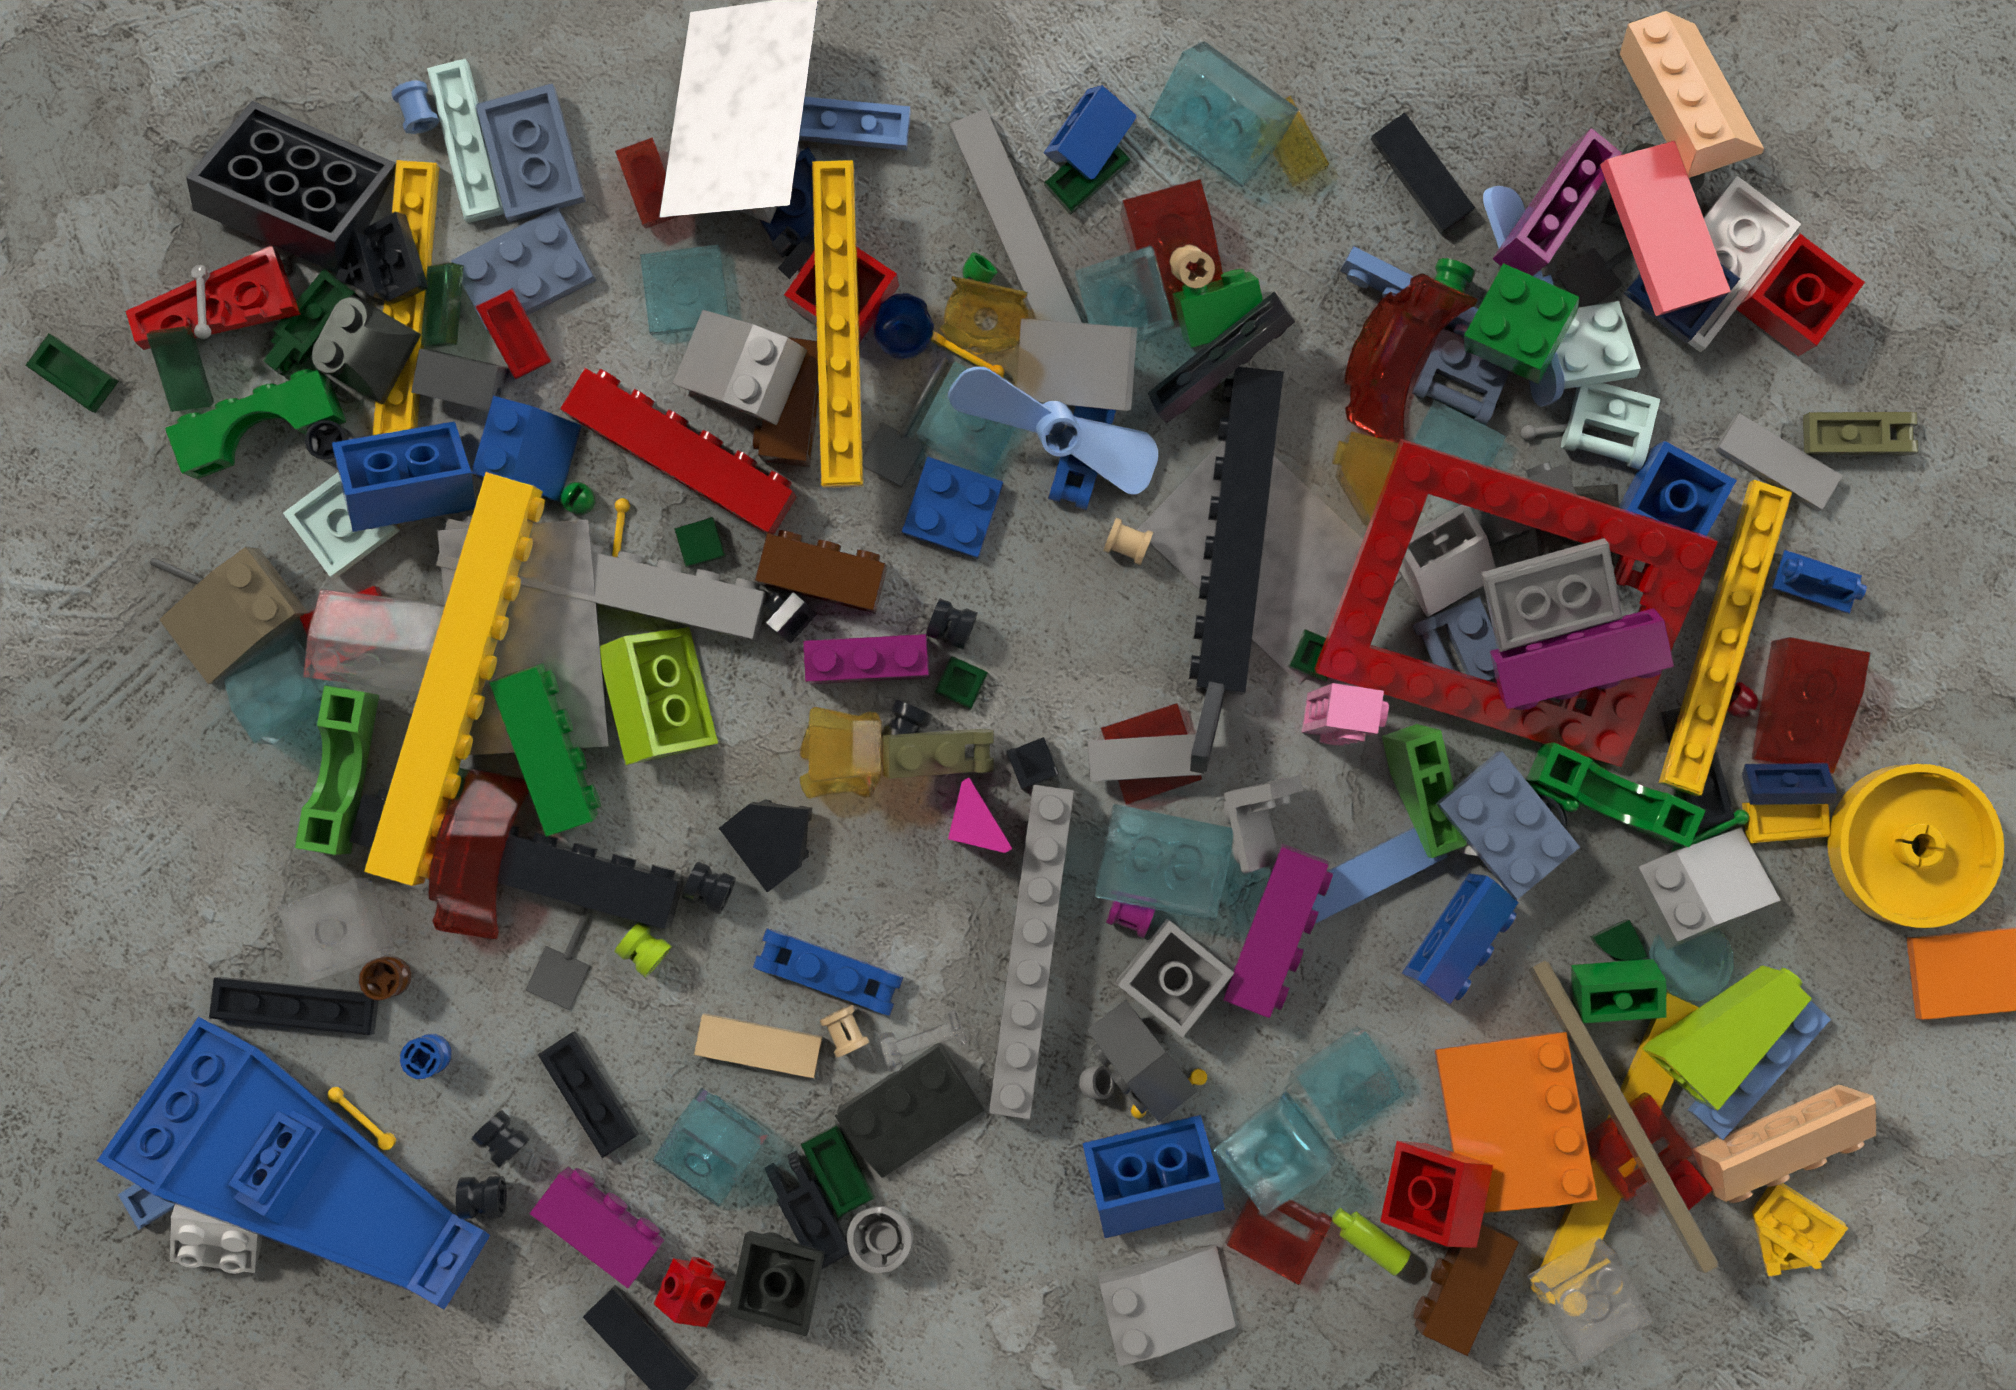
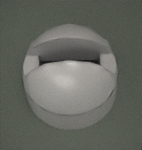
[1079,1066,1115,1099]

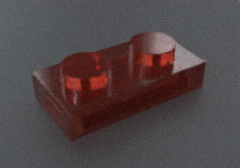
[615,137,682,229]

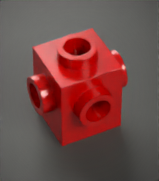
[654,1257,727,1328]

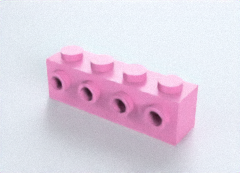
[1302,683,1389,746]

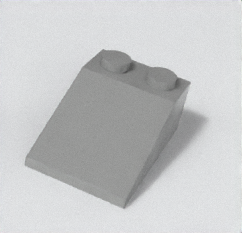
[673,310,807,425]
[1629,828,1781,950]
[1097,1245,1236,1366]

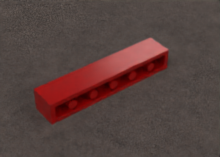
[560,368,797,535]

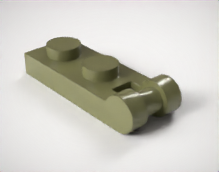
[1803,412,1919,456]
[883,729,994,779]

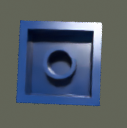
[1618,441,1737,536]

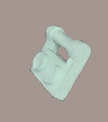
[1561,383,1660,470]

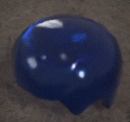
[873,293,934,360]

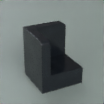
[1006,737,1059,789]

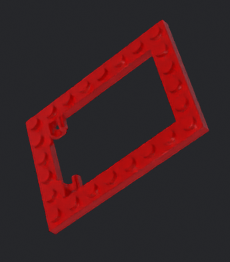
[1315,439,1718,767]

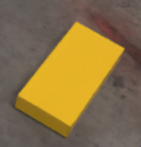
[1742,802,1831,843]

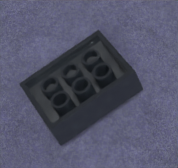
[186,101,396,273]

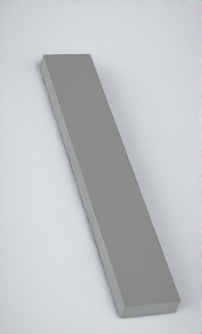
[950,108,1082,323]

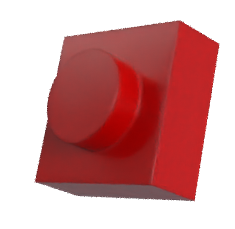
[1665,1155,1713,1210]

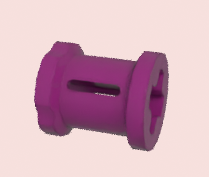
[1106,890,1156,938]

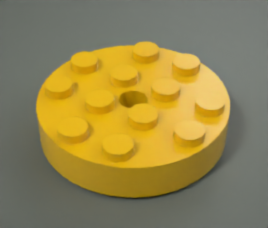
[1827,764,2004,928]

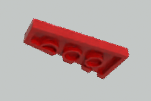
[125,245,300,350]

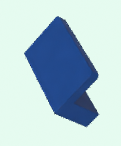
[1043,85,1136,180]

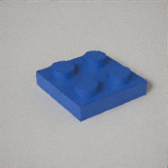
[902,456,1003,559]

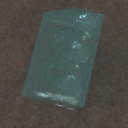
[1149,41,1299,187]
[1095,804,1233,922]

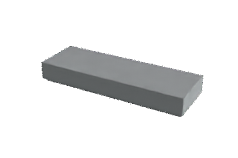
[1714,413,1843,512]
[1087,734,1212,782]

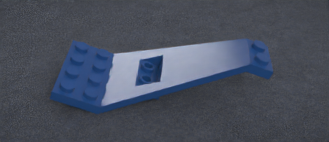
[97,1017,491,1310]

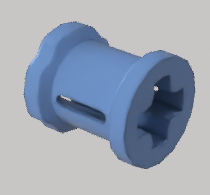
[391,81,439,134]

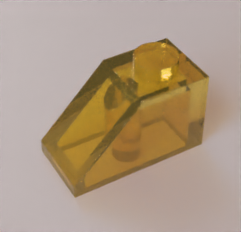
[1332,431,1399,526]

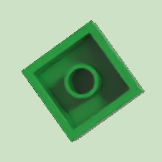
[1464,263,1579,384]

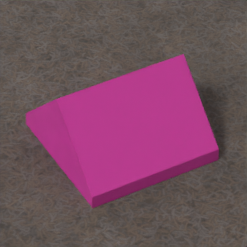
[948,778,1012,853]

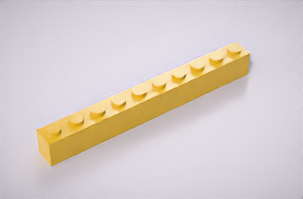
[364,472,545,886]

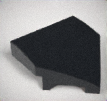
[335,211,429,303]
[719,799,812,892]

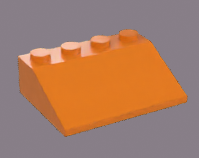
[1435,1032,1598,1213]

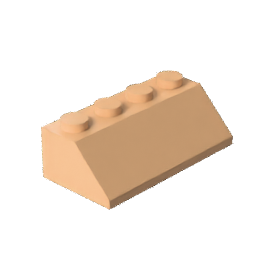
[1620,11,1764,178]
[1692,1084,1876,1203]

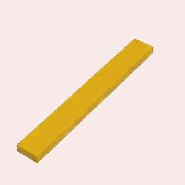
[372,160,440,436]
[812,160,864,488]
[1658,480,1792,796]
[1531,992,1699,1309]

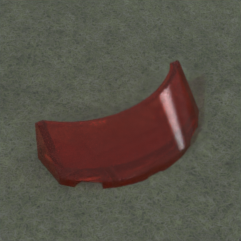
[1344,273,1478,445]
[429,769,529,940]

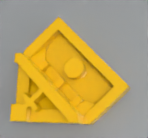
[1752,1183,1848,1276]

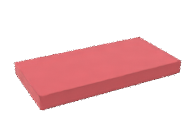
[1600,141,1731,316]

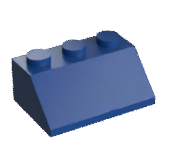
[332,421,476,532]
[1402,873,1519,1004]
[1082,1115,1225,1238]

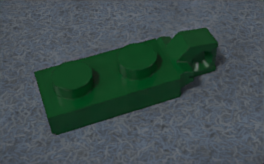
[263,269,359,376]

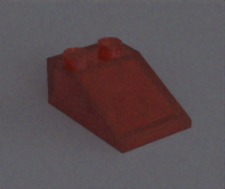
[1120,179,1223,327]
[1751,637,1870,774]

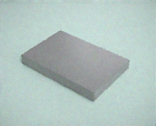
[1017,318,1137,411]
[1481,538,1623,652]

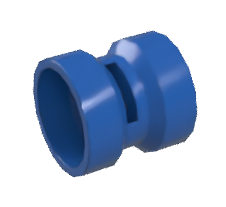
[400,1034,452,1079]

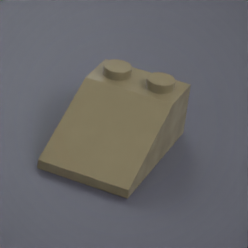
[159,547,308,684]

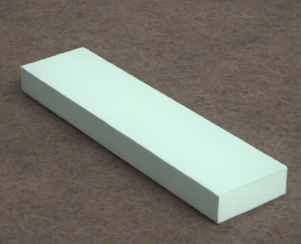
[427,59,505,223]

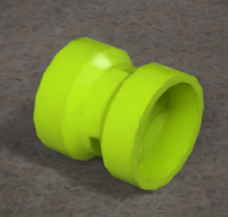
[614,922,672,978]

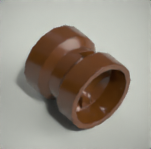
[359,956,411,1000]

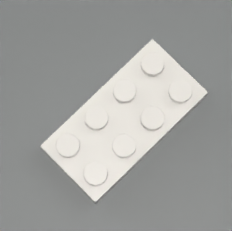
[1688,176,1801,352]

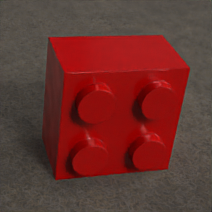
[1736,233,1865,356]
[784,246,899,344]
[1380,1141,1493,1248]

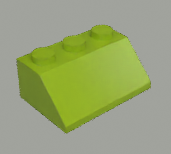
[600,627,718,765]

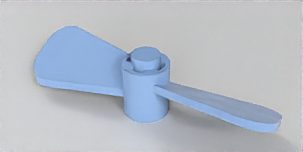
[1483,186,1565,407]
[948,367,1158,494]

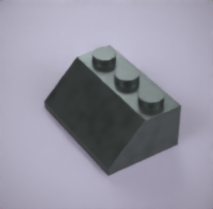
[834,1042,984,1178]

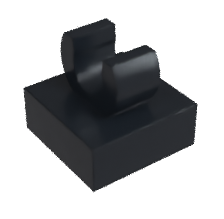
[772,226,815,280]
[763,592,817,644]

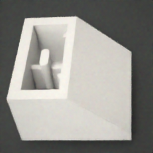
[1399,505,1496,617]
[170,1205,263,1274]

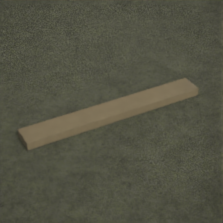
[1529,960,1718,1273]

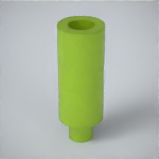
[1331,1208,1411,1276]

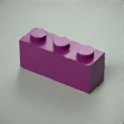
[803,634,930,685]
[529,1166,665,1288]

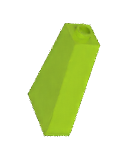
[1642,965,1812,1111]

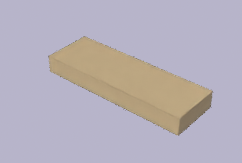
[694,1013,823,1078]

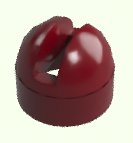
[1727,682,1758,718]

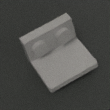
[1224,775,1303,874]

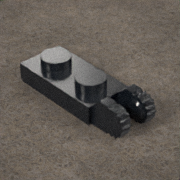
[765,1151,850,1269]

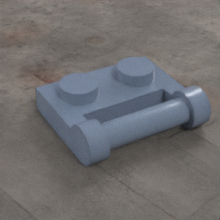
[1412,328,1510,426]
[1412,597,1498,681]

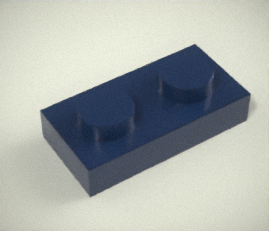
[1742,763,1837,805]

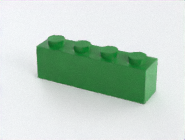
[489,663,601,837]

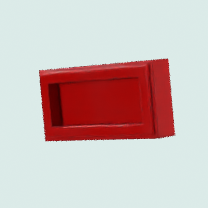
[476,288,552,380]

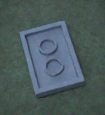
[475,83,586,222]
[451,207,596,334]
[1435,751,1580,900]

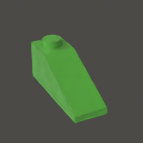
[1382,724,1467,858]

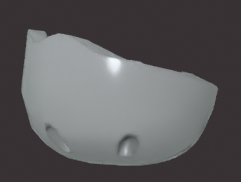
[847,1206,913,1273]

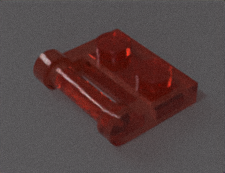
[1586,1092,1693,1202]
[1225,1178,1332,1285]

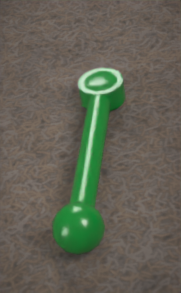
[1526,780,1579,812]
[1671,809,1749,852]

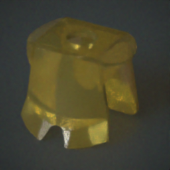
[940,276,1028,354]
[799,707,882,799]

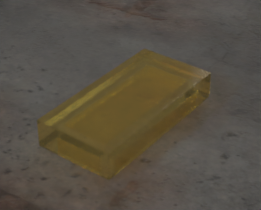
[1254,96,1329,187]

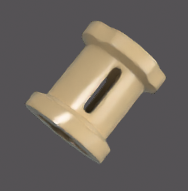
[1170,245,1215,288]
[1103,517,1154,565]
[819,1005,869,1058]

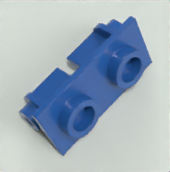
[1772,550,1867,614]

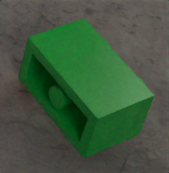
[1173,269,1263,348]
[1571,959,1667,1023]

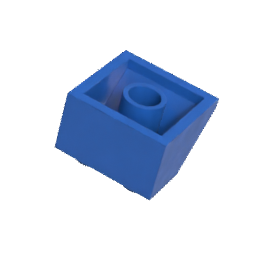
[472,396,582,502]

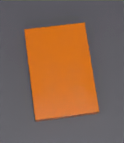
[1906,927,2016,1020]

